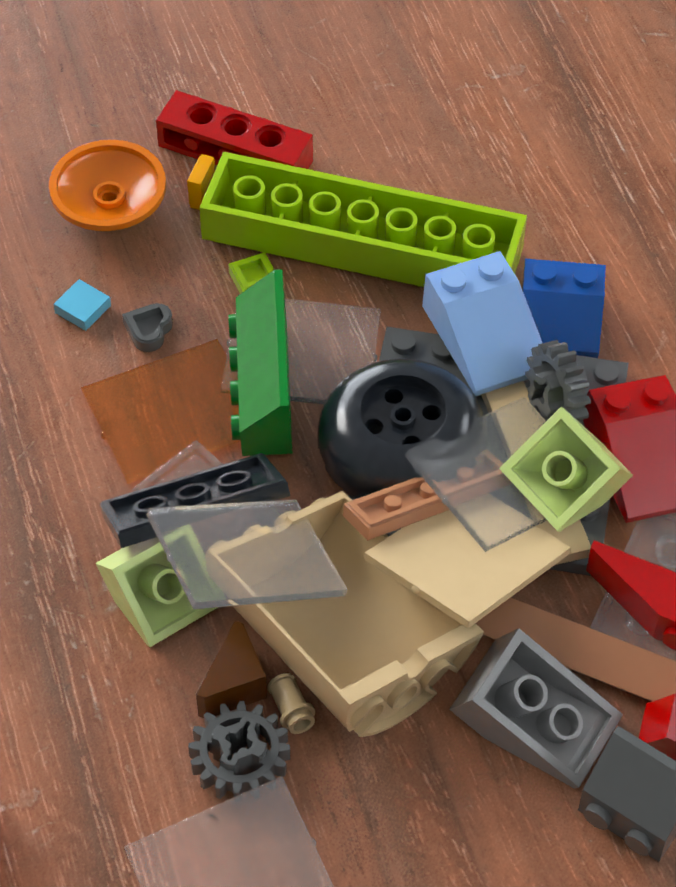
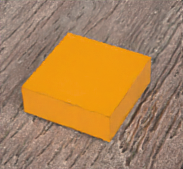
[187,154,215,210]

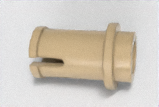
[267,673,315,734]

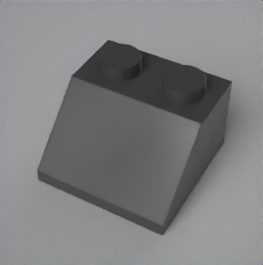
[578,726,676,862]

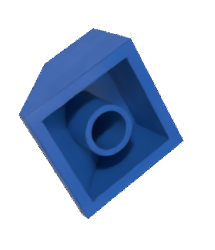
[522,259,606,358]

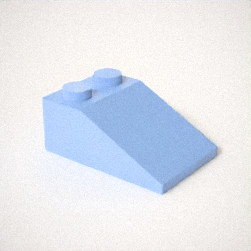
[422,251,542,396]

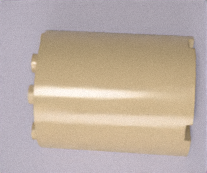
[204,491,484,737]

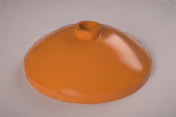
[49,140,166,231]

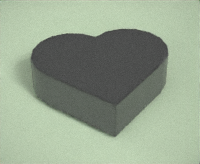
[122,303,173,352]

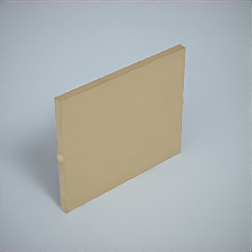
[364,495,571,628]

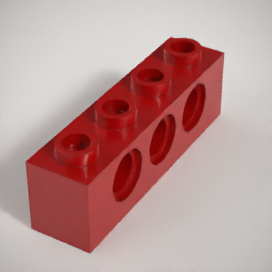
[156,90,313,169]

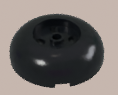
[317,358,487,499]

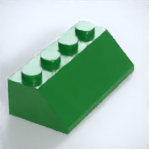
[228,269,293,456]

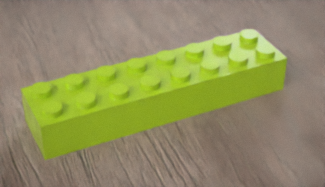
[199,152,527,287]

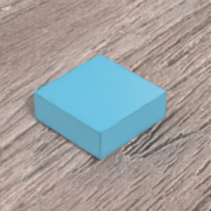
[53,279,111,331]

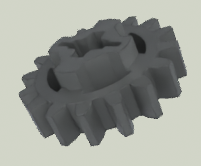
[525,340,591,426]
[188,701,291,803]

